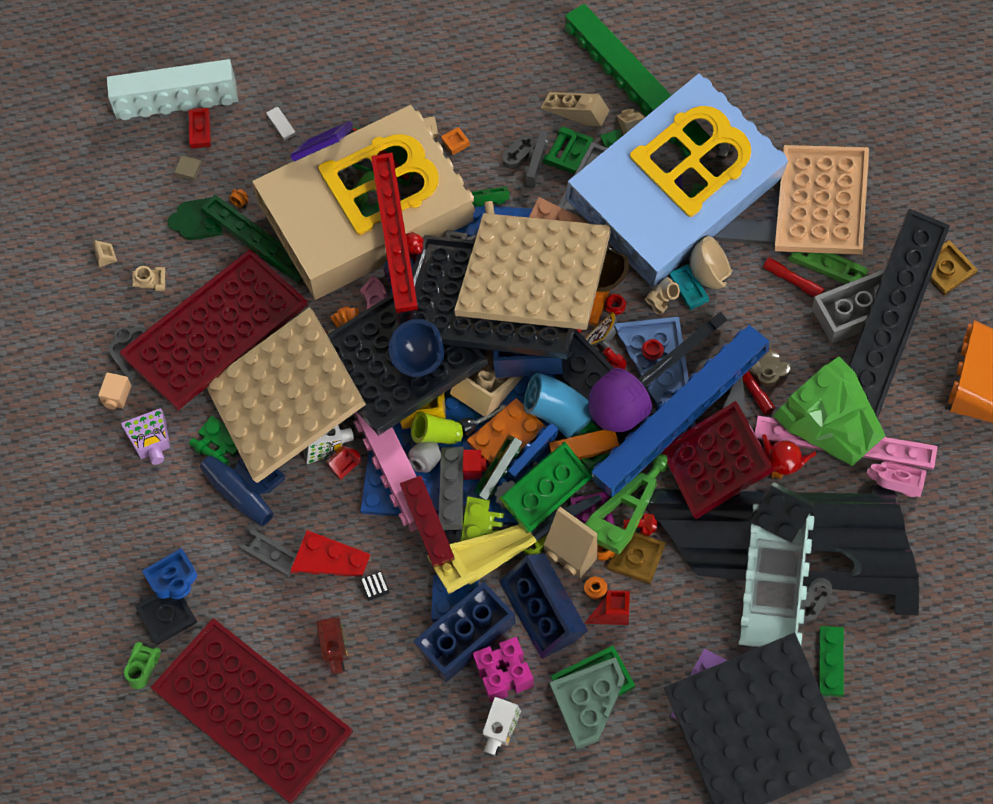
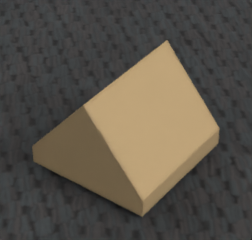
[93,240,117,267]

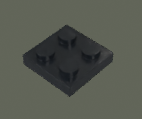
[750,481,814,543]
[134,594,198,645]

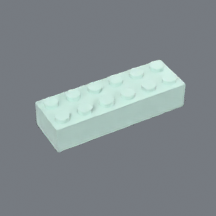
[107,59,238,120]

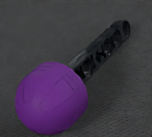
[588,312,727,432]

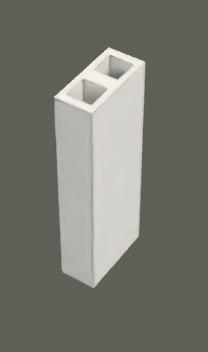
[266,107,296,141]

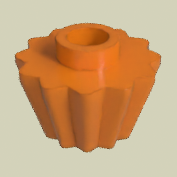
[331,306,359,328]

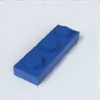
[507,423,558,483]

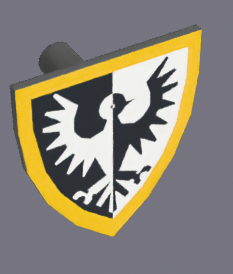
[586,312,617,354]

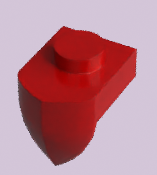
[325,446,361,480]

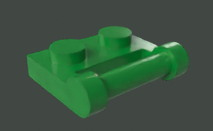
[542,127,594,175]

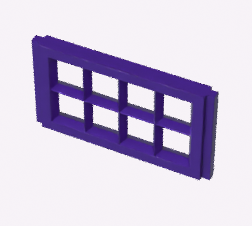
[291,121,353,162]

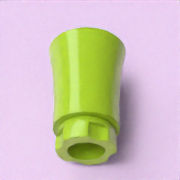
[411,412,463,444]

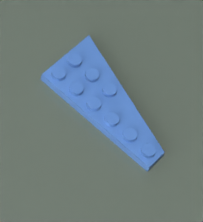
[614,317,696,436]

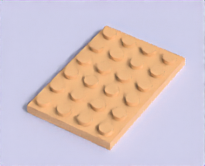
[775,145,869,255]

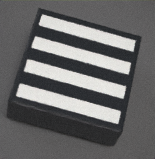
[360,571,390,601]

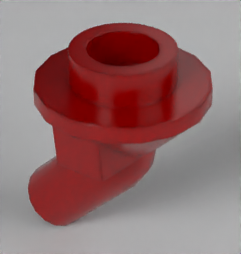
[603,347,626,370]
[623,514,657,536]

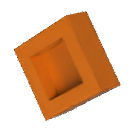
[441,127,470,156]

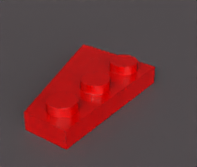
[290,530,371,577]

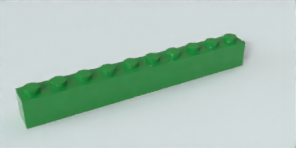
[564,3,711,158]

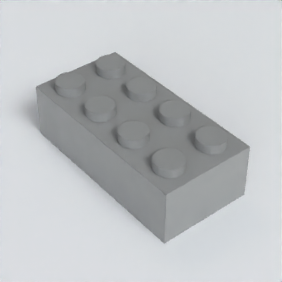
[812,269,885,344]

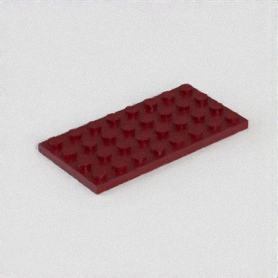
[119,249,308,411]
[150,618,353,804]

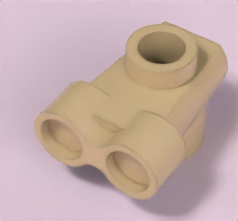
[133,266,165,291]
[645,277,680,315]

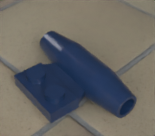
[200,456,285,526]

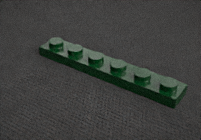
[201,195,303,285]

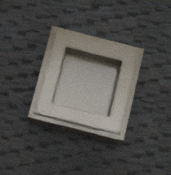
[174,156,202,181]

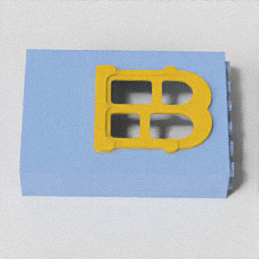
[565,74,788,288]

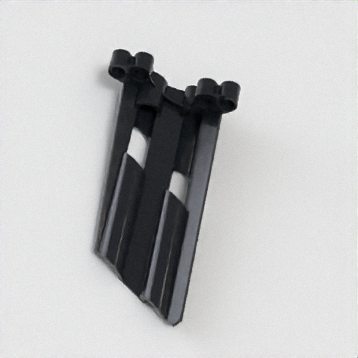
[637,485,919,616]

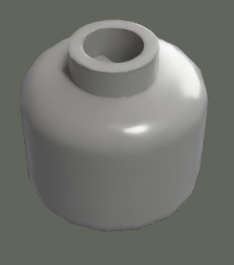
[408,442,441,473]

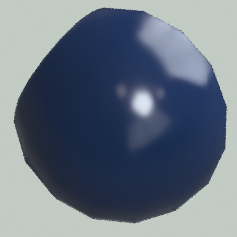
[389,319,444,377]

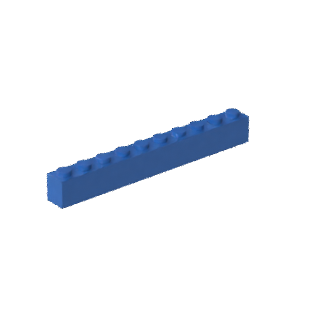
[592,325,769,497]

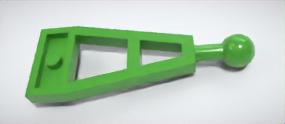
[585,454,669,555]

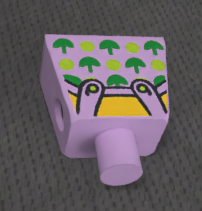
[121,408,170,465]

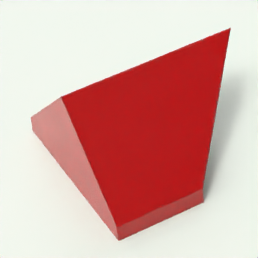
[584,590,630,625]

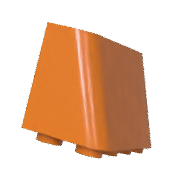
[948,320,993,423]

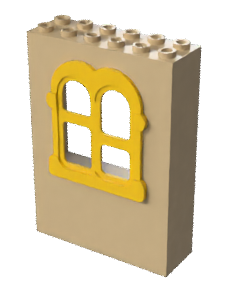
[252,105,475,300]

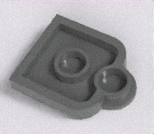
[109,327,147,381]

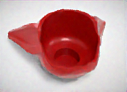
[762,434,816,475]

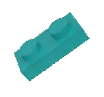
[669,264,709,310]

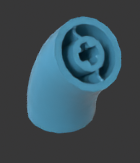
[524,373,594,439]

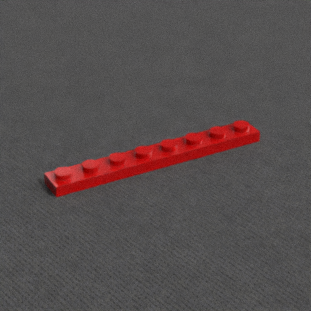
[371,153,418,313]

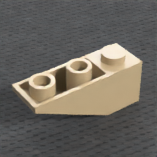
[541,92,610,126]

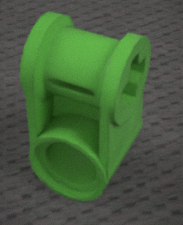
[124,642,161,689]

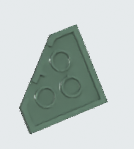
[550,657,625,750]

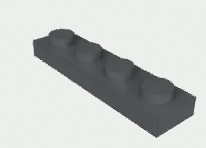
[439,447,464,530]

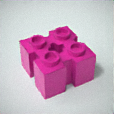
[473,637,534,703]

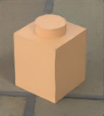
[98,373,131,409]

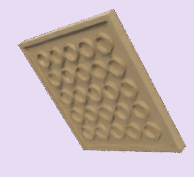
[455,213,611,330]
[207,307,366,483]

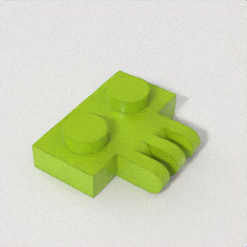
[461,496,504,541]

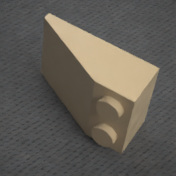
[450,350,523,417]
[544,507,597,578]

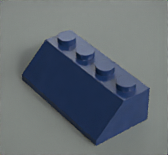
[499,554,588,659]
[414,582,516,683]

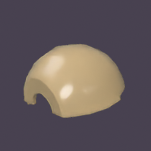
[690,236,733,289]

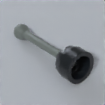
[457,405,507,437]

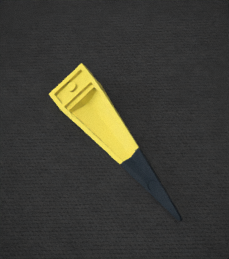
[427,495,601,594]

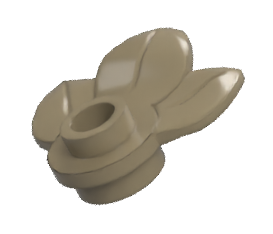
[749,350,791,387]

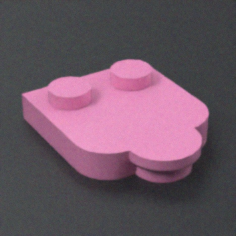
[867,461,927,497]

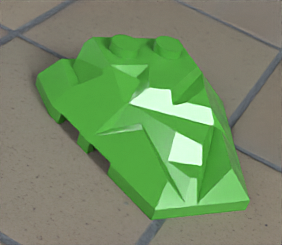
[773,357,886,466]

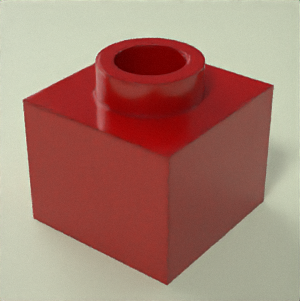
[463,450,487,480]

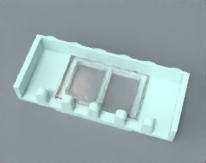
[739,504,814,647]

